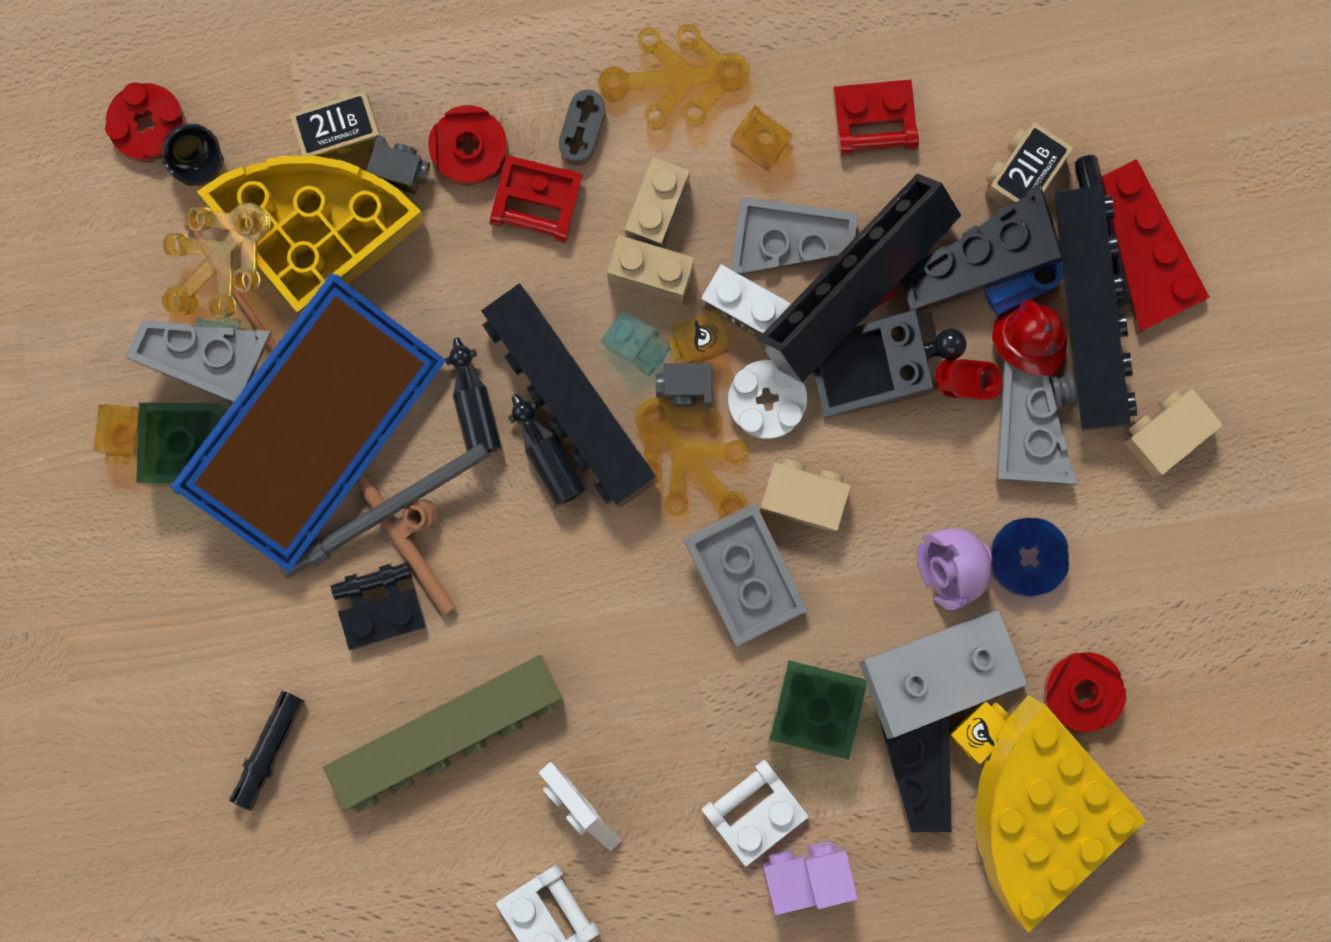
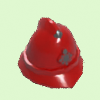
[992,300,1067,376]

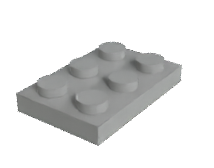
[682,503,808,647]

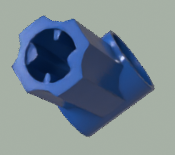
[983,263,1063,317]

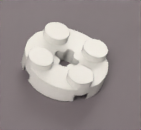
[728,360,807,440]

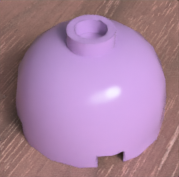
[916,528,993,610]

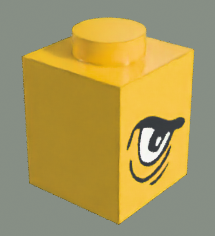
[949,701,1010,765]

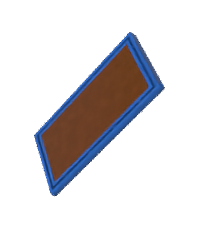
[170,273,446,572]

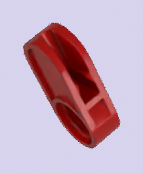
[935,359,1003,400]

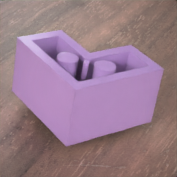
[762,840,858,915]

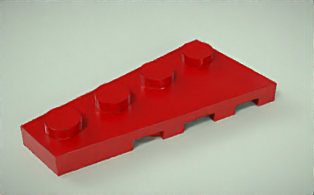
[1102,159,1210,334]

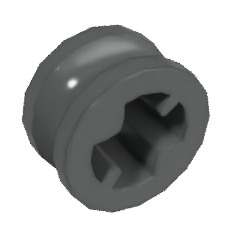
[1049,371,1077,410]

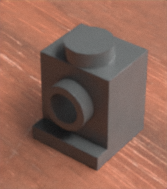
[366,136,430,194]
[656,363,712,408]

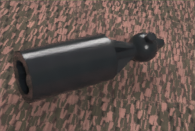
[445,337,502,453]
[508,394,586,508]

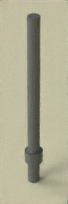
[279,443,490,578]

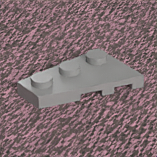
[731,197,858,274]
[125,320,272,404]
[996,361,1078,486]

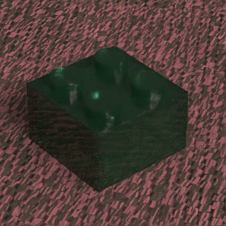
[136,403,228,487]
[767,660,867,760]

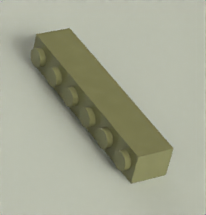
[322,655,563,813]

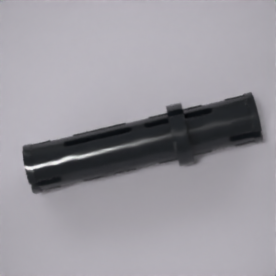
[229,690,305,811]

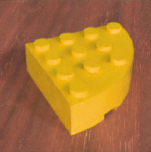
[197,156,426,315]
[975,695,1147,933]

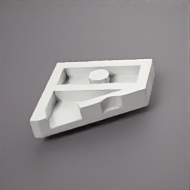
[539,762,622,851]

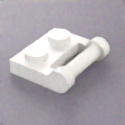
[701,759,809,867]
[495,864,600,942]

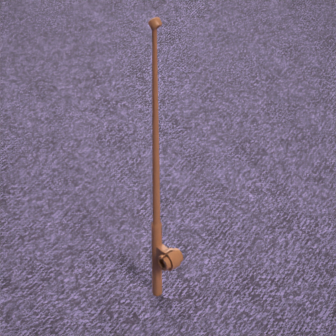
[184,215,456,616]

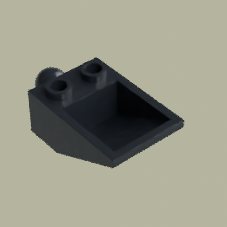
[814,310,967,417]

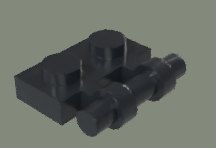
[330,562,427,650]

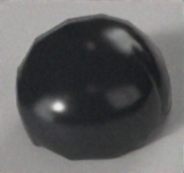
[161,123,224,186]

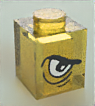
[667,309,730,363]

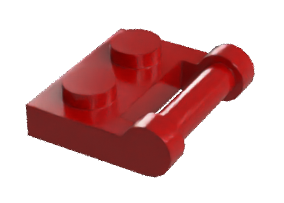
[833,79,919,156]
[489,155,583,243]

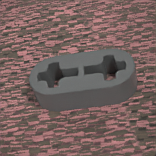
[559,90,606,165]

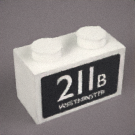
[701,264,790,339]

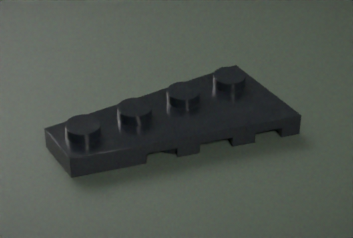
[902,184,1064,311]
[876,710,952,832]

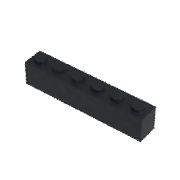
[757,174,961,383]
[1055,185,1138,431]
[481,283,659,508]

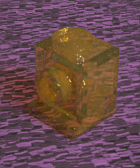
[731,105,794,172]
[93,403,148,464]

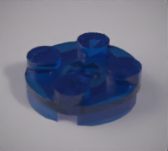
[990,517,1070,598]

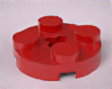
[105,82,186,163]
[428,105,508,186]
[1043,652,1126,732]

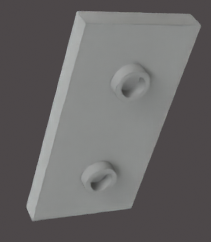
[859,609,1027,739]

